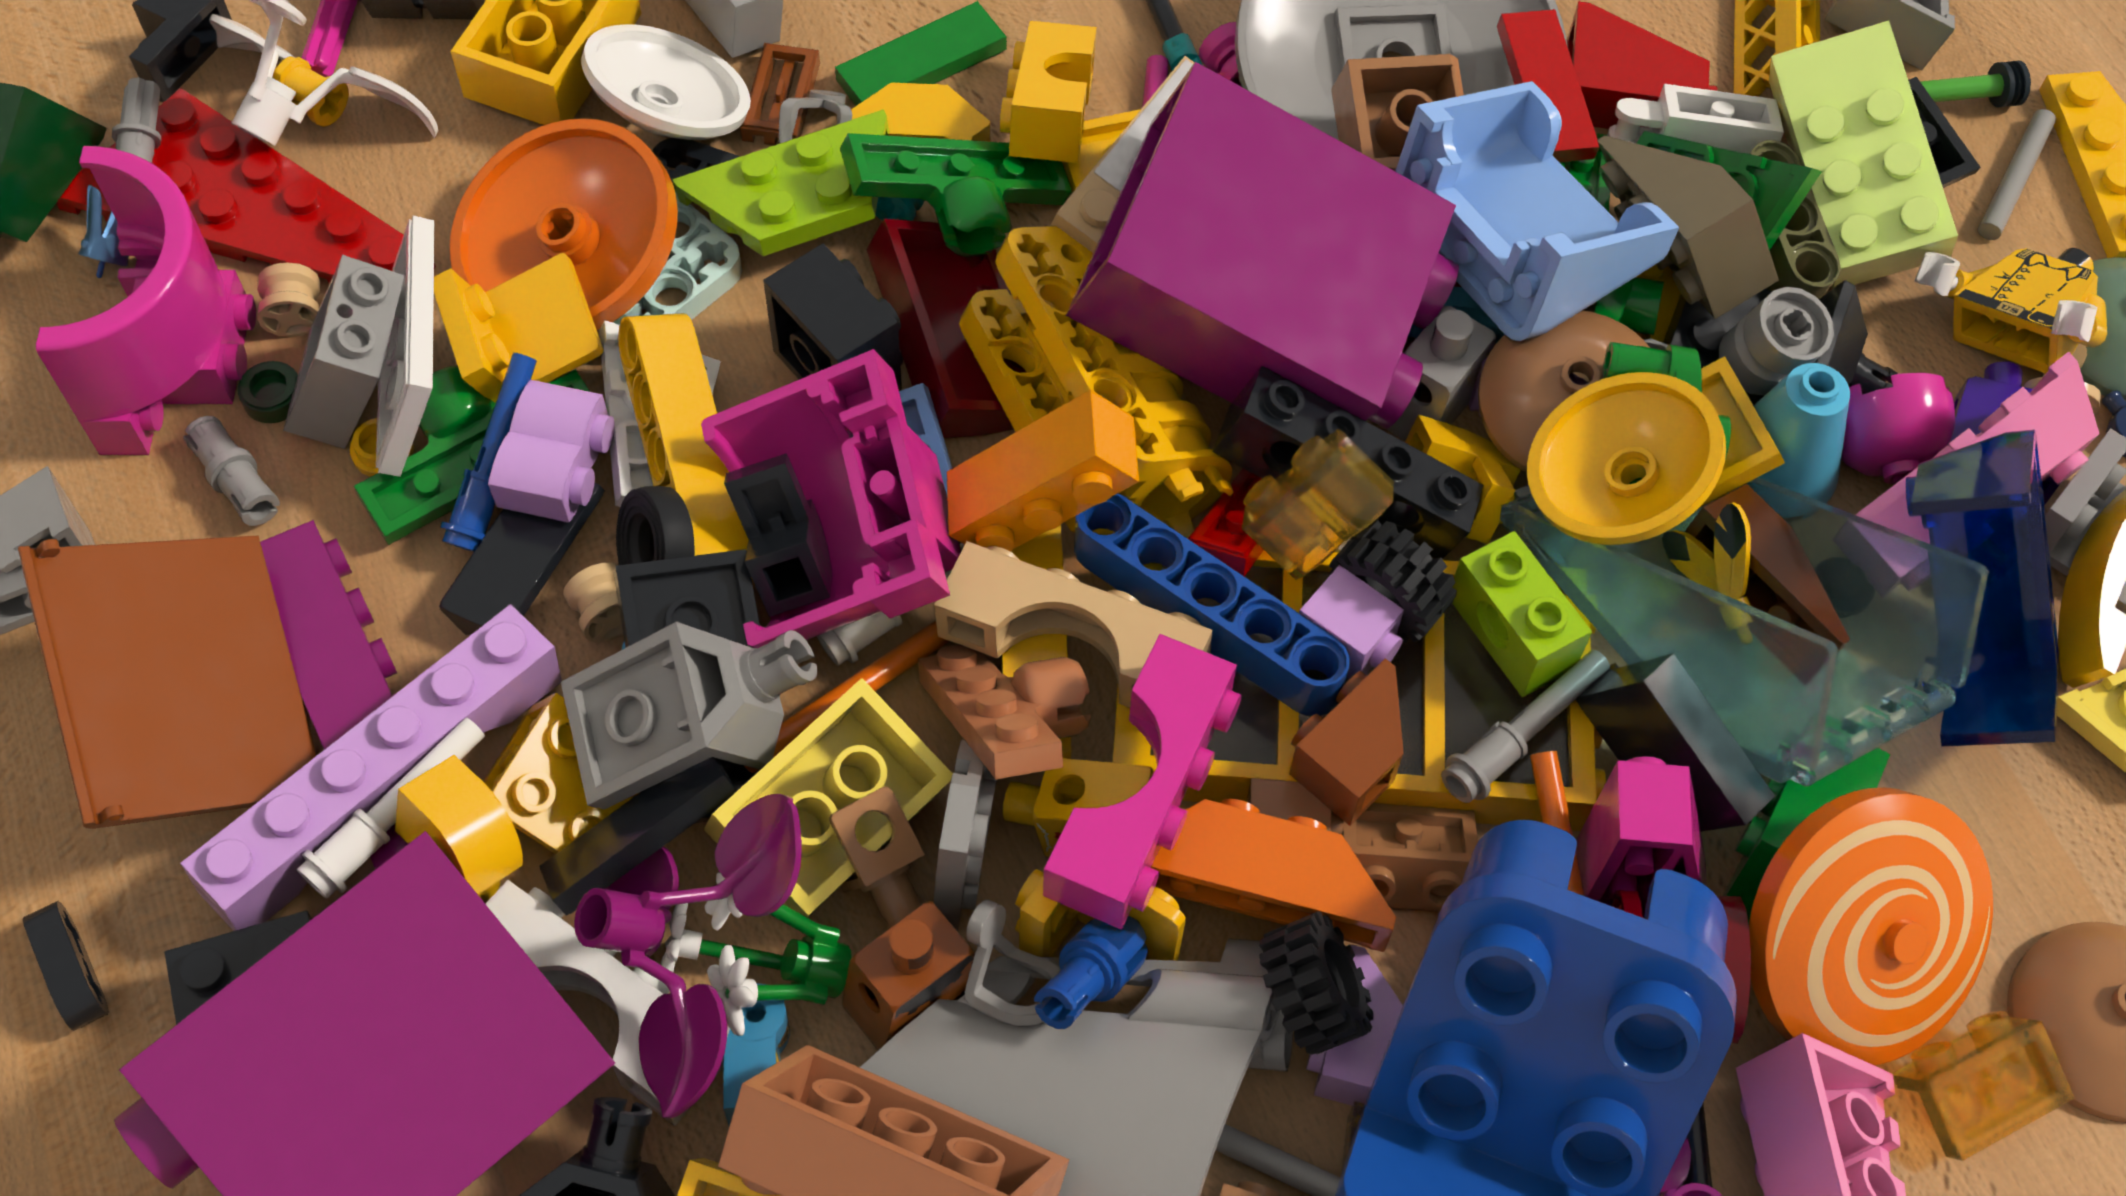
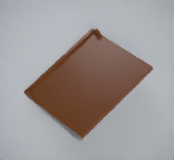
[18,535,317,829]

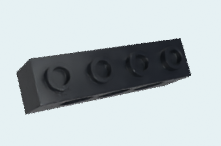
[1212,366,1484,559]

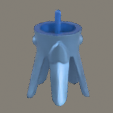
[78,185,129,278]

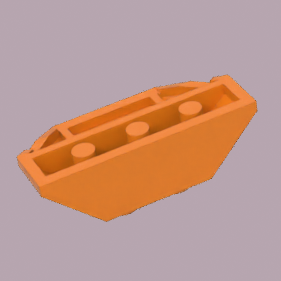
[1151,799,1396,952]

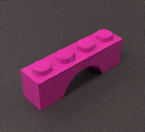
[1043,634,1242,930]

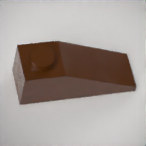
[1684,484,1850,684]

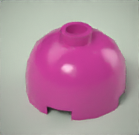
[1841,373,1955,484]

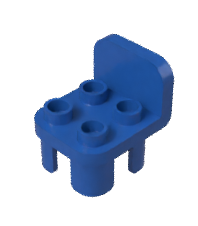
[1335,820,1737,1196]

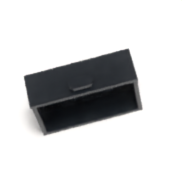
[1576,653,1775,832]

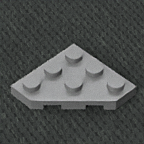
[933,737,997,931]

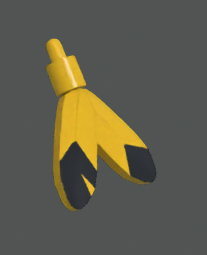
[1662,503,1757,643]

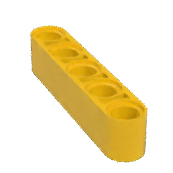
[618,313,755,589]

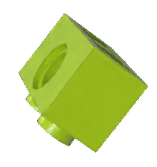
[1452,531,1592,697]

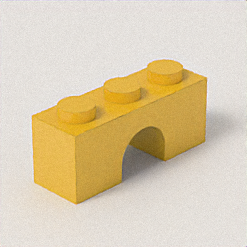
[1000,20,1097,163]

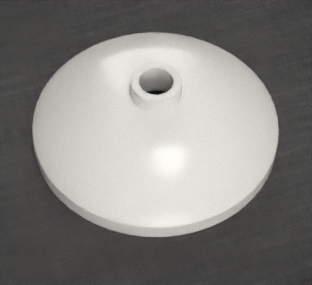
[581,24,751,140]

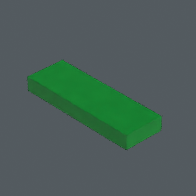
[835,1,1007,106]

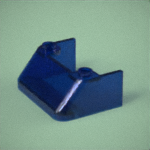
[1906,429,2059,747]

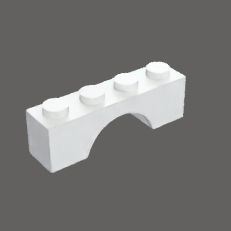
[486,880,724,1126]

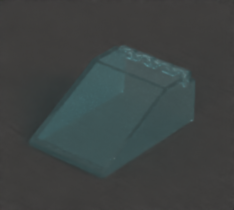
[1500,477,1988,786]

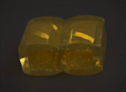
[1242,429,1394,580]

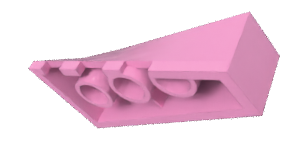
[1836,352,2100,596]
[1736,1033,1906,1196]

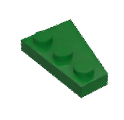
[1636,131,1822,250]

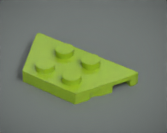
[672,109,890,256]

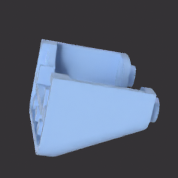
[1395,81,1679,341]

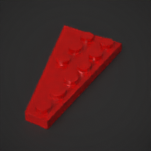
[56,88,436,284]

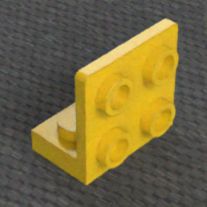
[434,253,604,403]
[483,693,640,854]

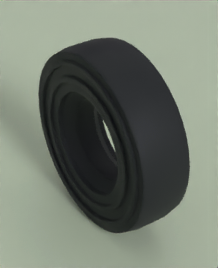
[616,486,695,565]

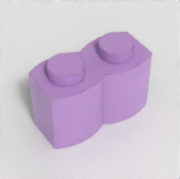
[488,380,615,522]

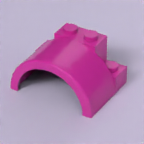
[36,146,256,455]
[701,349,961,648]

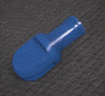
[1034,916,1148,1029]

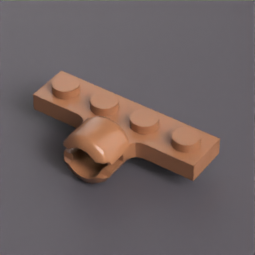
[918,645,1091,780]

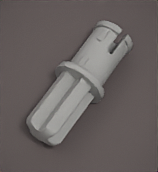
[112,77,161,163]

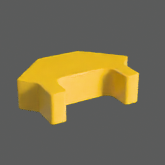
[851,83,991,142]

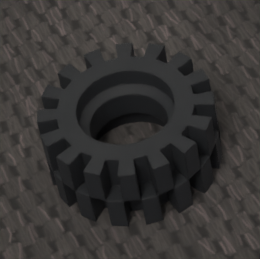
[1329,520,1457,642]
[1259,912,1373,1055]

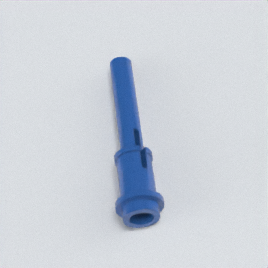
[440,352,537,552]

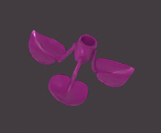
[574,794,802,1118]

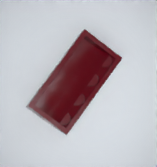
[866,219,1026,438]

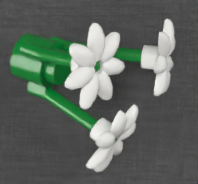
[661,872,852,1037]

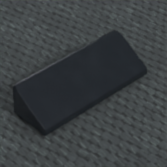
[439,483,605,635]

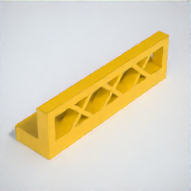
[1733,0,1820,97]

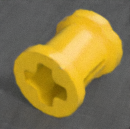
[273,56,349,127]

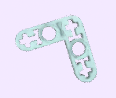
[599,194,742,331]

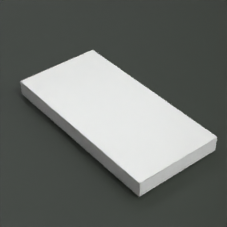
[376,216,434,477]

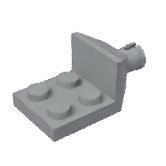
[561,622,817,809]

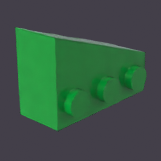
[1723,717,1891,924]

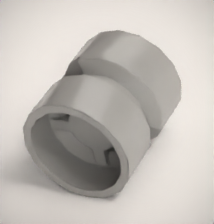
[1719,287,1834,396]

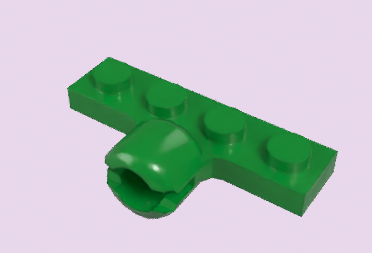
[840,133,1072,257]
[354,365,590,545]

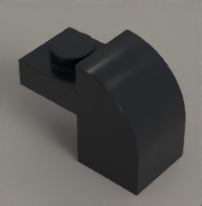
[724,453,832,617]

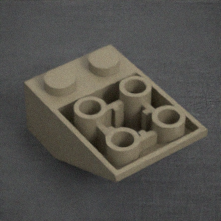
[1597,136,1779,319]

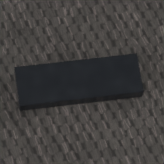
[539,757,737,916]

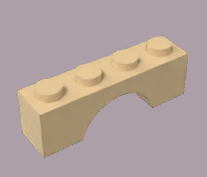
[934,541,1212,708]

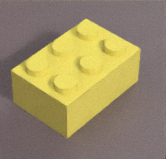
[704,678,953,918]

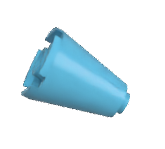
[1727,363,1850,521]

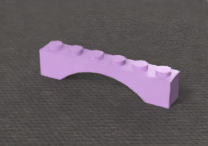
[180,604,562,931]

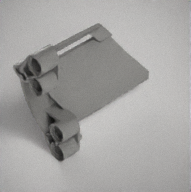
[860,938,1293,1196]

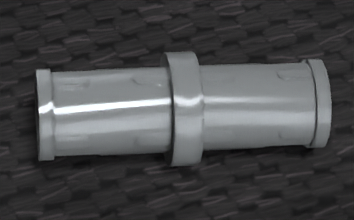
[183,416,280,526]

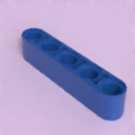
[1074,493,1350,716]

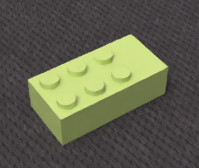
[1769,20,1958,289]

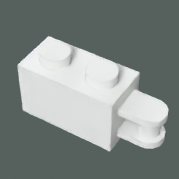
[1607,84,1784,154]

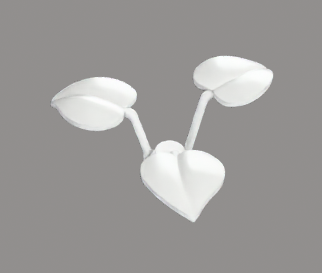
[209,0,438,146]

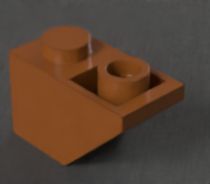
[1289,658,1404,826]

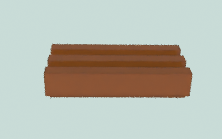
[741,43,820,145]

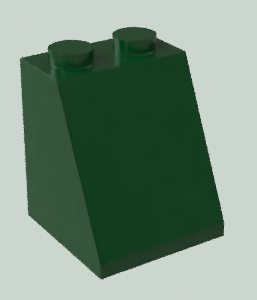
[0,83,107,242]

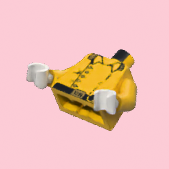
[1914,248,2107,374]

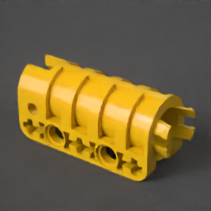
[959,226,1234,539]

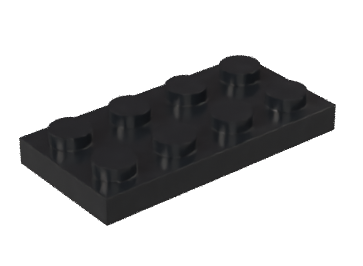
[613,549,760,823]

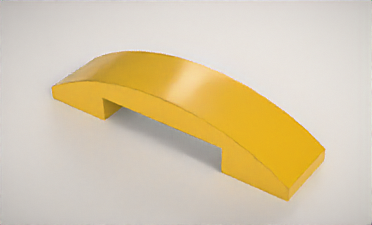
[2058,489,2126,688]

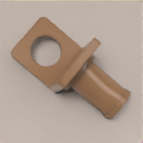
[829,786,925,929]

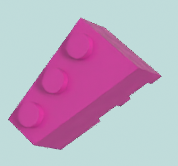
[1576,757,1707,917]

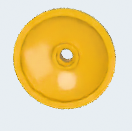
[1527,372,1726,545]

